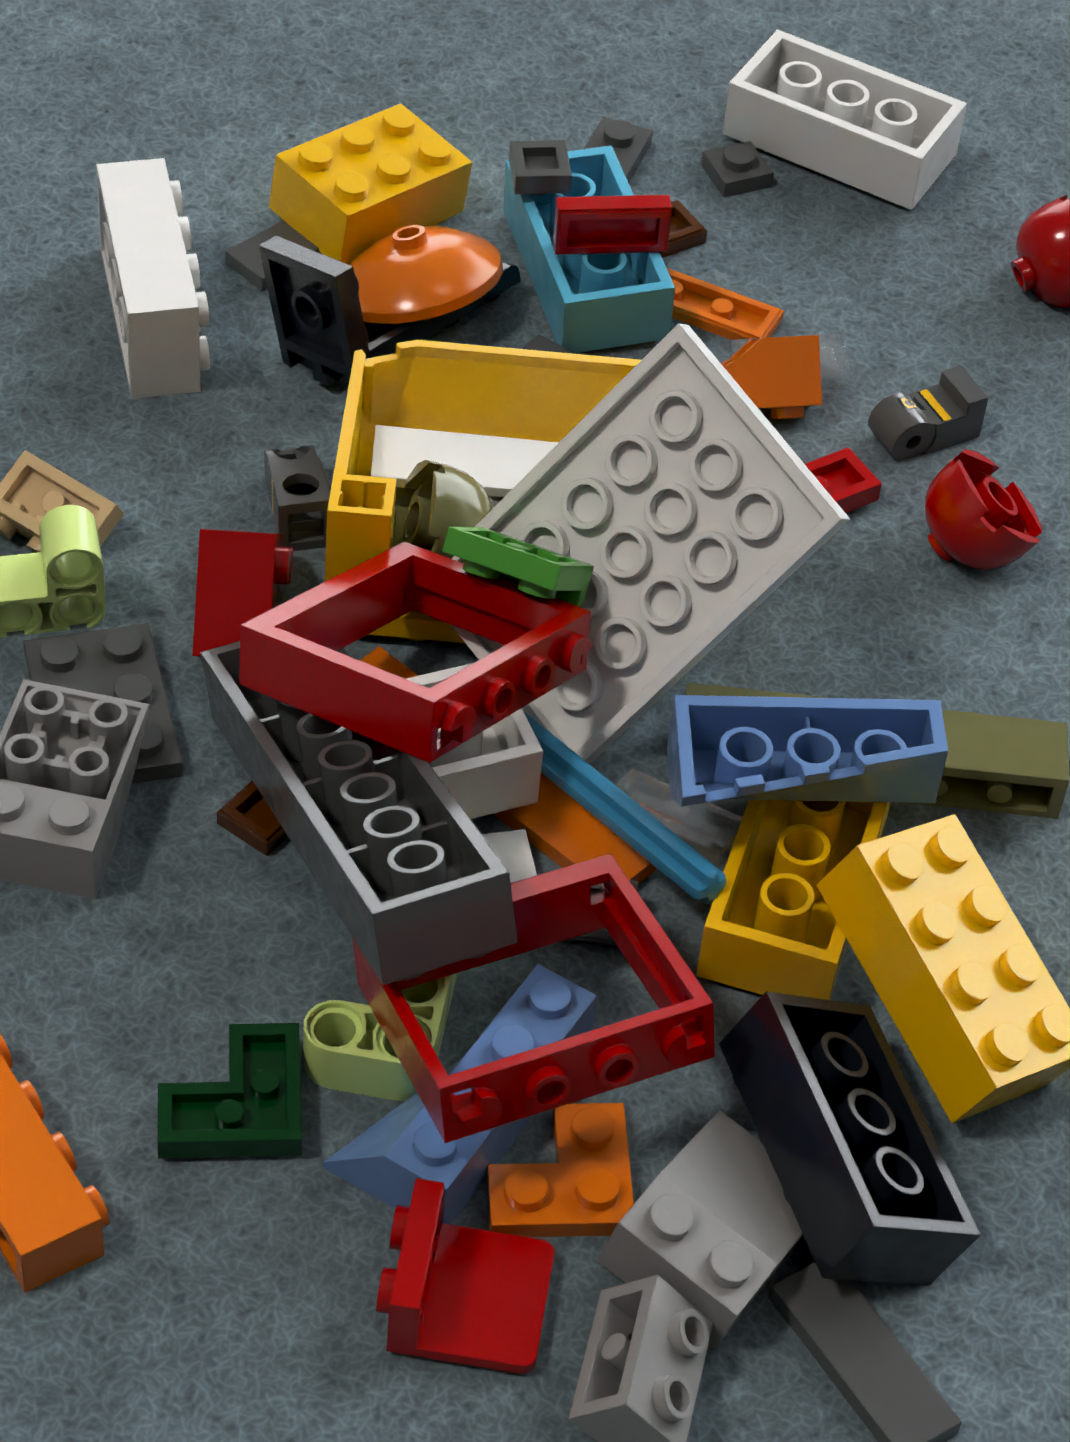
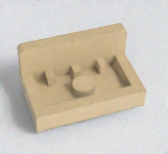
[0,450,124,553]

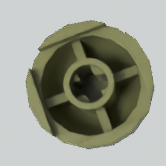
[393,460,492,563]

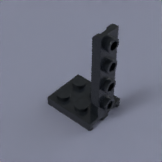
[258,236,521,386]

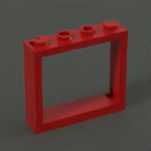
[239,541,592,763]
[352,853,715,1143]

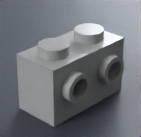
[569,1274,713,1442]

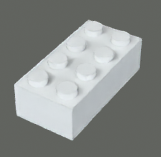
[722,29,967,210]
[96,158,210,399]

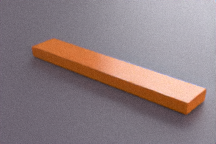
[360,646,656,885]

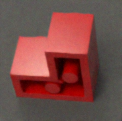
[192,529,293,657]

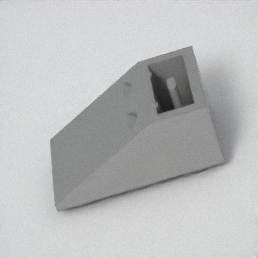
[0,679,150,899]

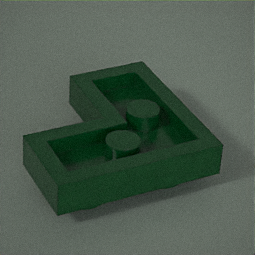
[157,1023,302,1159]

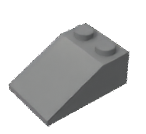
[597,1110,804,1350]

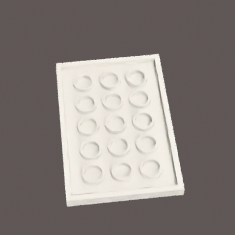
[451,323,850,763]

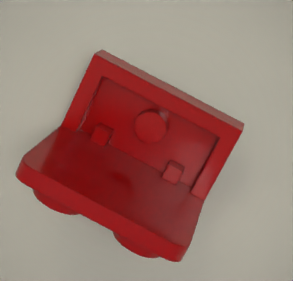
[376,1178,555,1374]

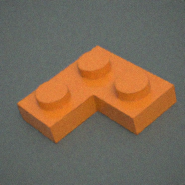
[486,1103,634,1237]

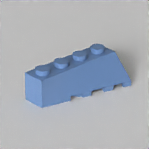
[667,695,948,807]
[322,964,597,1224]

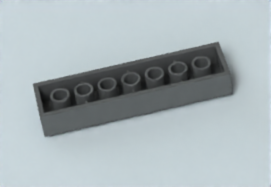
[201,641,518,985]

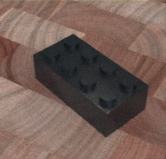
[719,991,981,1286]

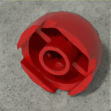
[1011,195,1070,308]
[925,449,1042,571]

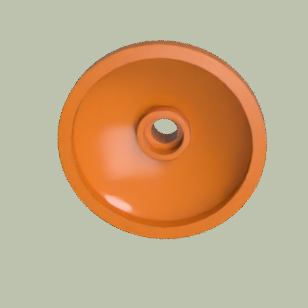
[349,225,503,324]

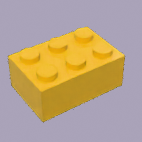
[269,103,472,264]

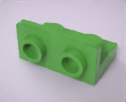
[442,527,594,608]

